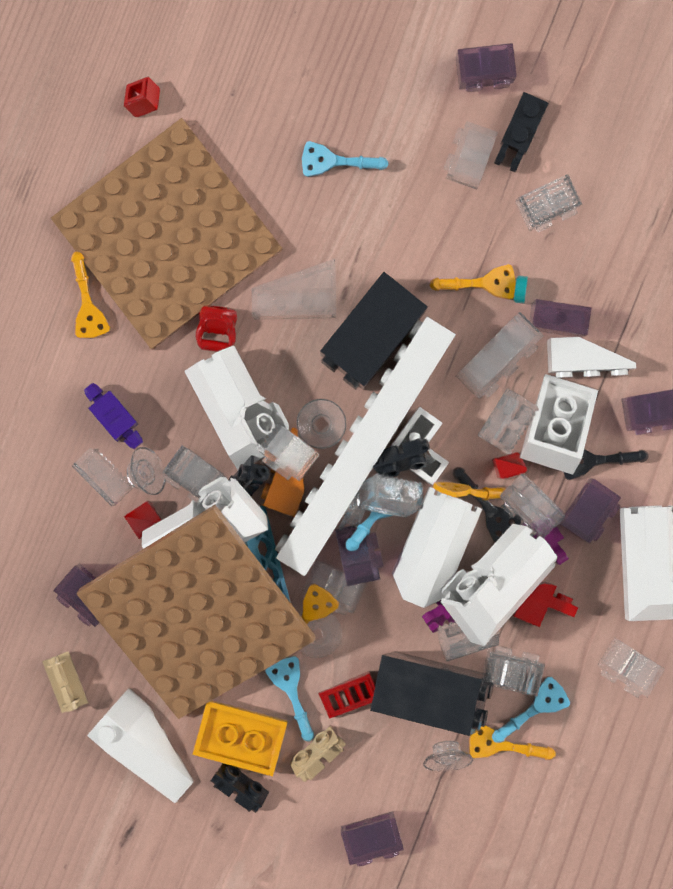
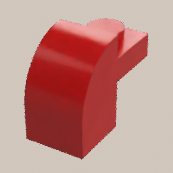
[513,582,579,627]

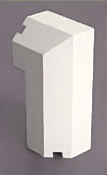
[184,345,289,470]
[142,477,268,549]
[392,487,482,608]
[620,505,673,621]
[441,524,557,646]

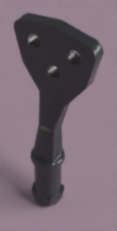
[564,449,649,480]
[453,467,521,542]

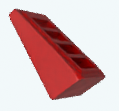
[318,671,375,719]

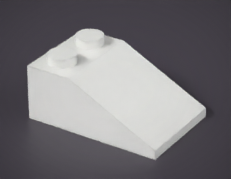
[520,374,598,475]

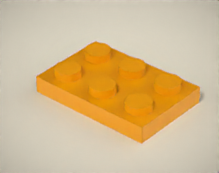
[192,700,288,777]

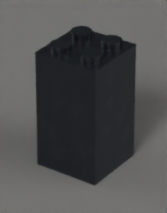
[320,272,428,390]
[370,651,494,736]

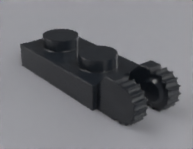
[494,92,549,172]

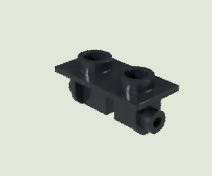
[373,438,435,478]
[228,455,270,496]
[210,763,269,813]

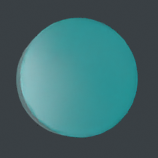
[514,275,528,304]

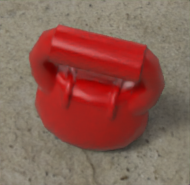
[195,305,237,352]

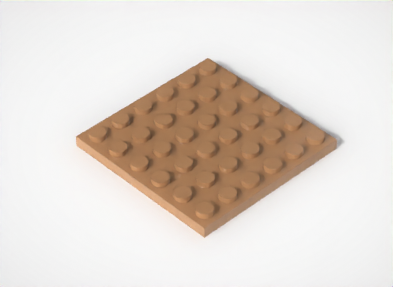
[51,118,283,350]
[77,505,315,719]

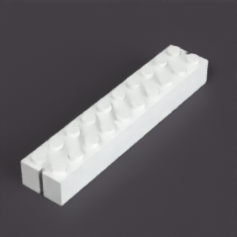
[275,317,456,576]

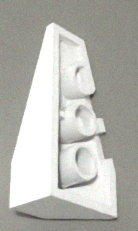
[87,688,194,803]

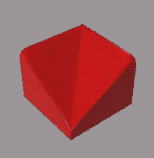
[124,76,160,117]
[492,452,527,479]
[124,501,162,539]

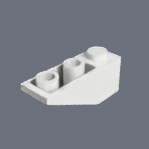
[547,337,636,378]

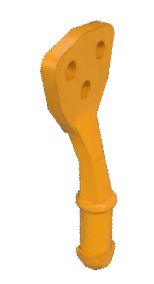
[71,251,110,338]
[429,264,516,300]
[433,482,508,501]
[301,584,339,624]
[469,725,556,760]

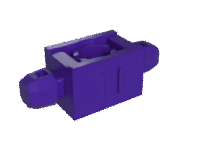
[84,383,143,450]

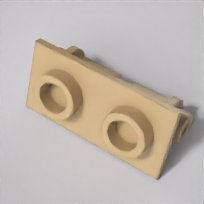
[42,651,88,713]
[290,726,346,782]

